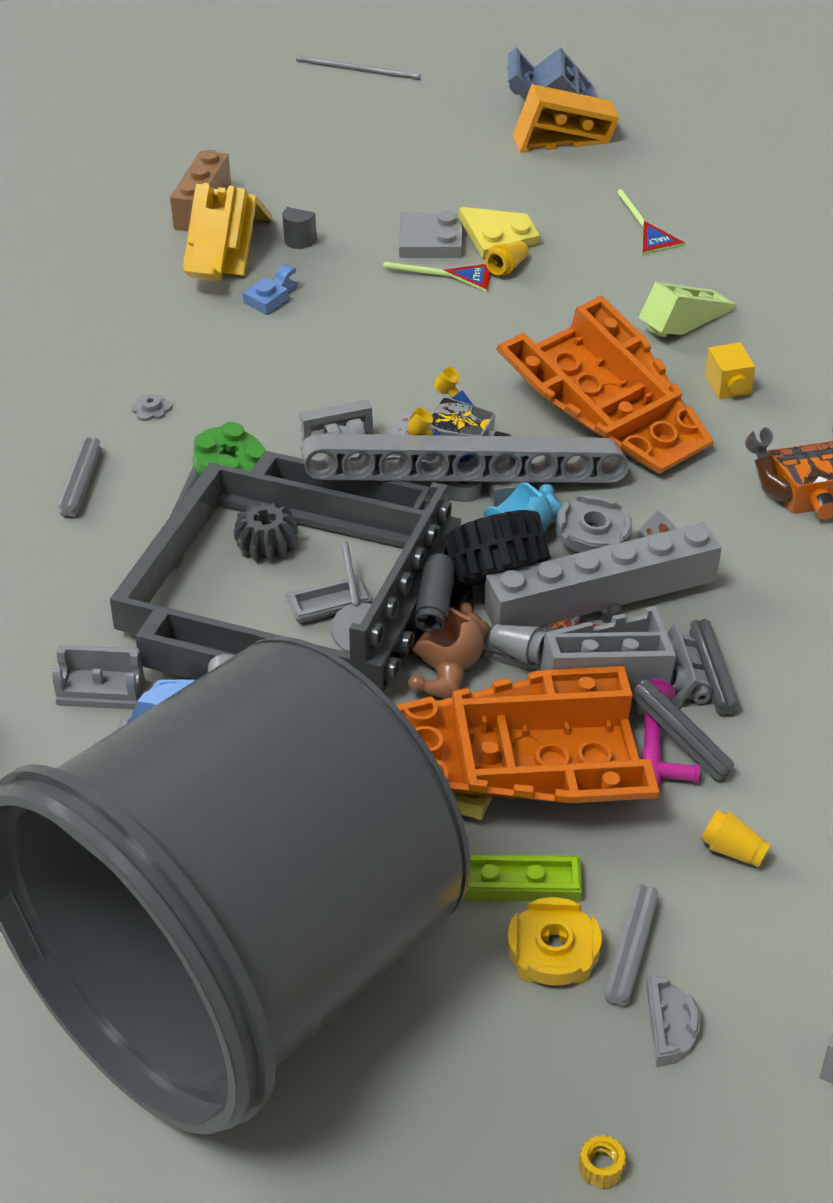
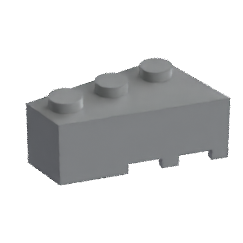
[540,605,676,691]

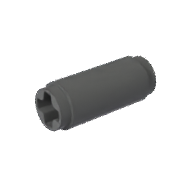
[415,554,455,633]

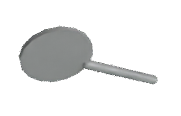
[331,540,371,653]

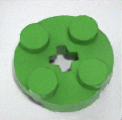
[192,422,266,475]

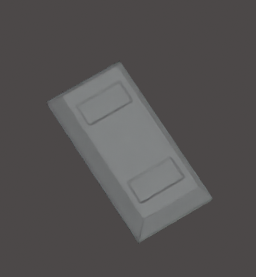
[285,575,372,624]

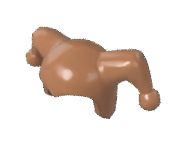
[408,602,490,699]

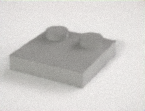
[399,211,462,258]

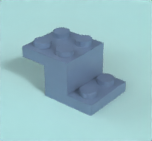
[507,47,595,100]

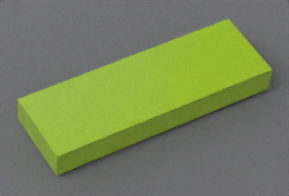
[464,854,582,902]

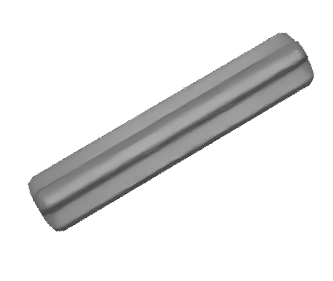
[58,437,102,517]
[604,884,659,1007]

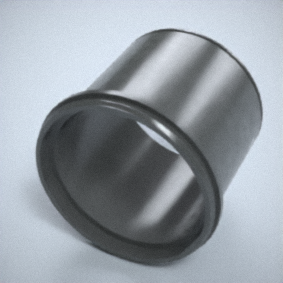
[0,637,470,1134]

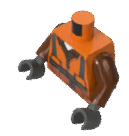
[745,427,833,519]

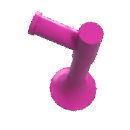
[632,679,700,790]

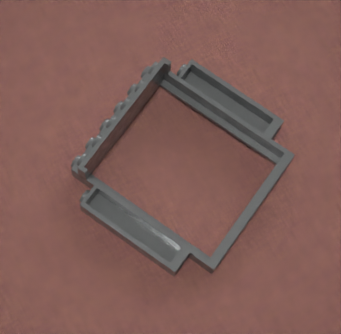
[110,451,461,693]

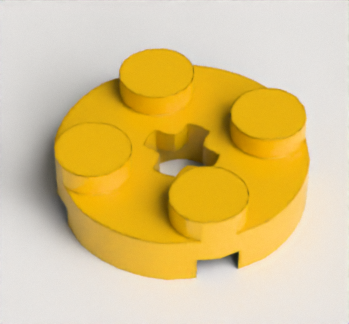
[507,897,602,986]

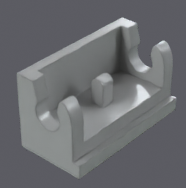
[52,645,145,709]

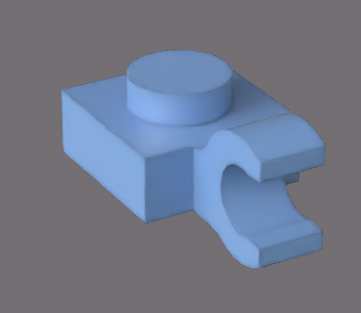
[243,264,298,315]

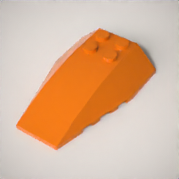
[496,295,713,474]
[396,666,660,803]

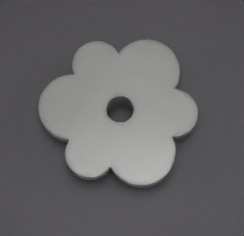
[131,394,172,421]

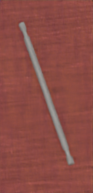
[296,56,421,79]

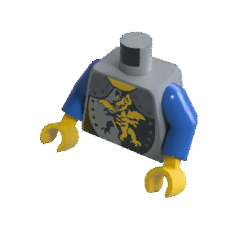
[408,366,511,462]

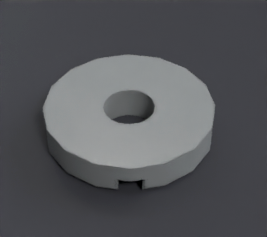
[556,495,632,553]

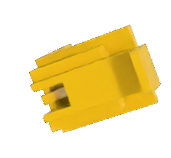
[183,183,273,281]

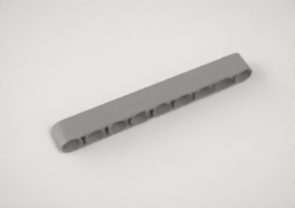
[301,434,629,483]

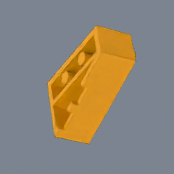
[512,84,620,153]

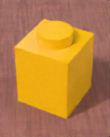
[705,342,755,399]

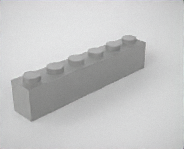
[484,522,722,627]

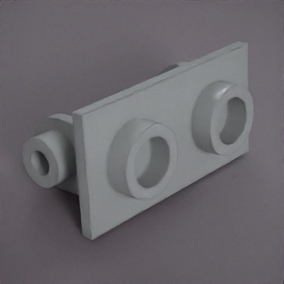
[667,622,712,708]

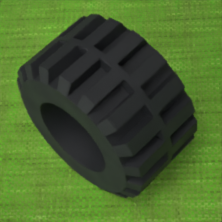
[444,510,551,586]

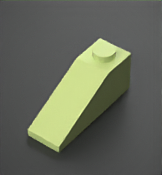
[639,282,737,337]

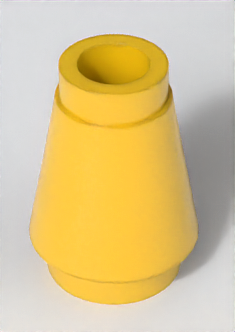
[485,241,529,276]
[701,809,771,868]

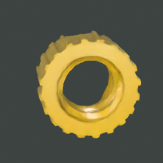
[579,1135,626,1189]

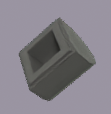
[282,207,317,249]

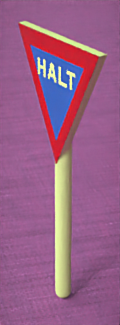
[617,189,685,255]
[383,262,491,292]

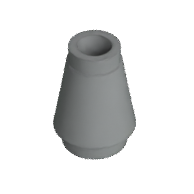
[489,624,546,666]

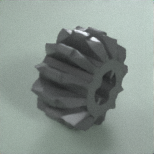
[233,501,298,562]

